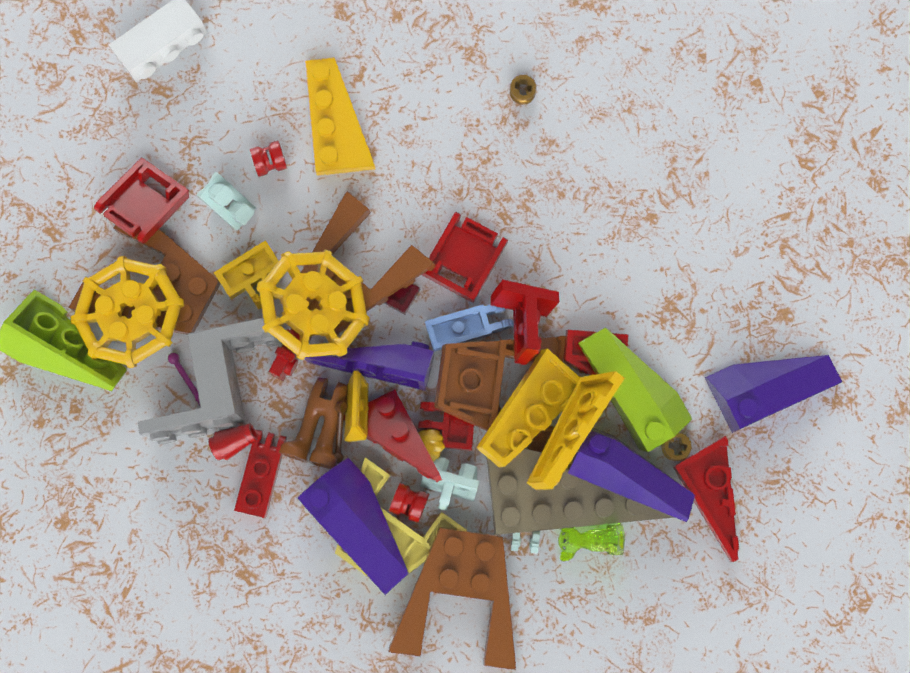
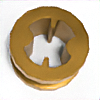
[510,75,536,105]
[661,433,692,461]

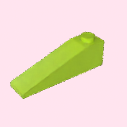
[0,289,127,391]
[578,327,692,452]

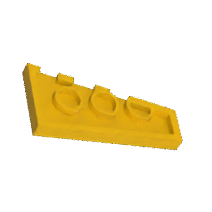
[305,57,376,176]
[476,348,580,467]
[527,371,625,490]

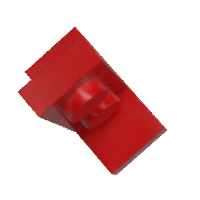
[491,279,560,365]

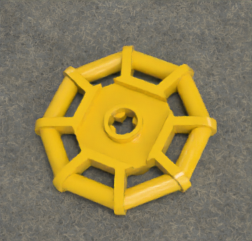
[257,249,370,360]
[70,256,184,368]

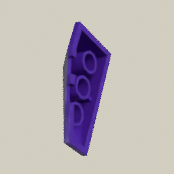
[304,341,434,391]
[705,355,842,433]
[568,427,695,522]
[297,458,409,595]

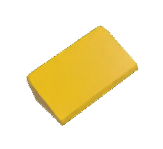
[344,370,369,442]

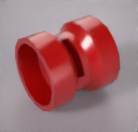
[250,140,287,177]
[389,482,430,523]

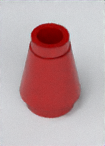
[208,423,258,461]

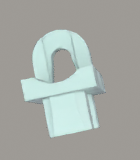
[196,172,256,231]
[420,456,479,510]

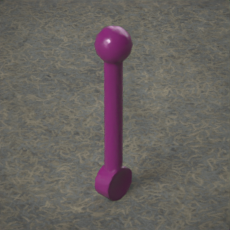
[167,352,201,407]

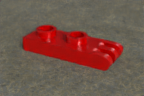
[234,429,287,518]

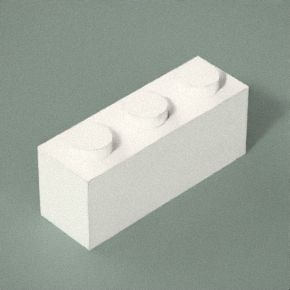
[109,0,207,83]

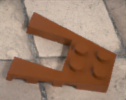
[301,191,436,334]
[68,225,221,335]
[434,336,565,453]
[388,527,516,670]

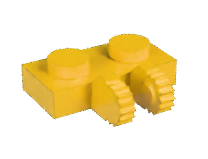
[214,240,279,310]

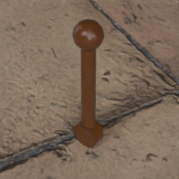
[334,400,348,464]

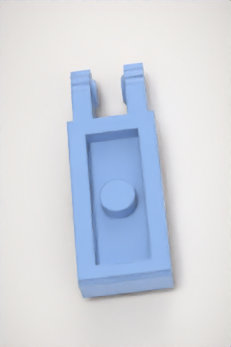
[425,304,514,352]

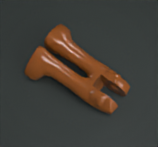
[279,377,348,469]

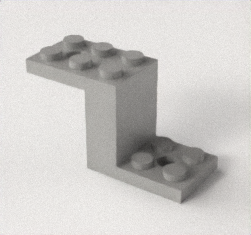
[137,314,290,444]

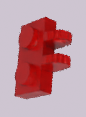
[268,328,312,382]
[418,402,474,451]

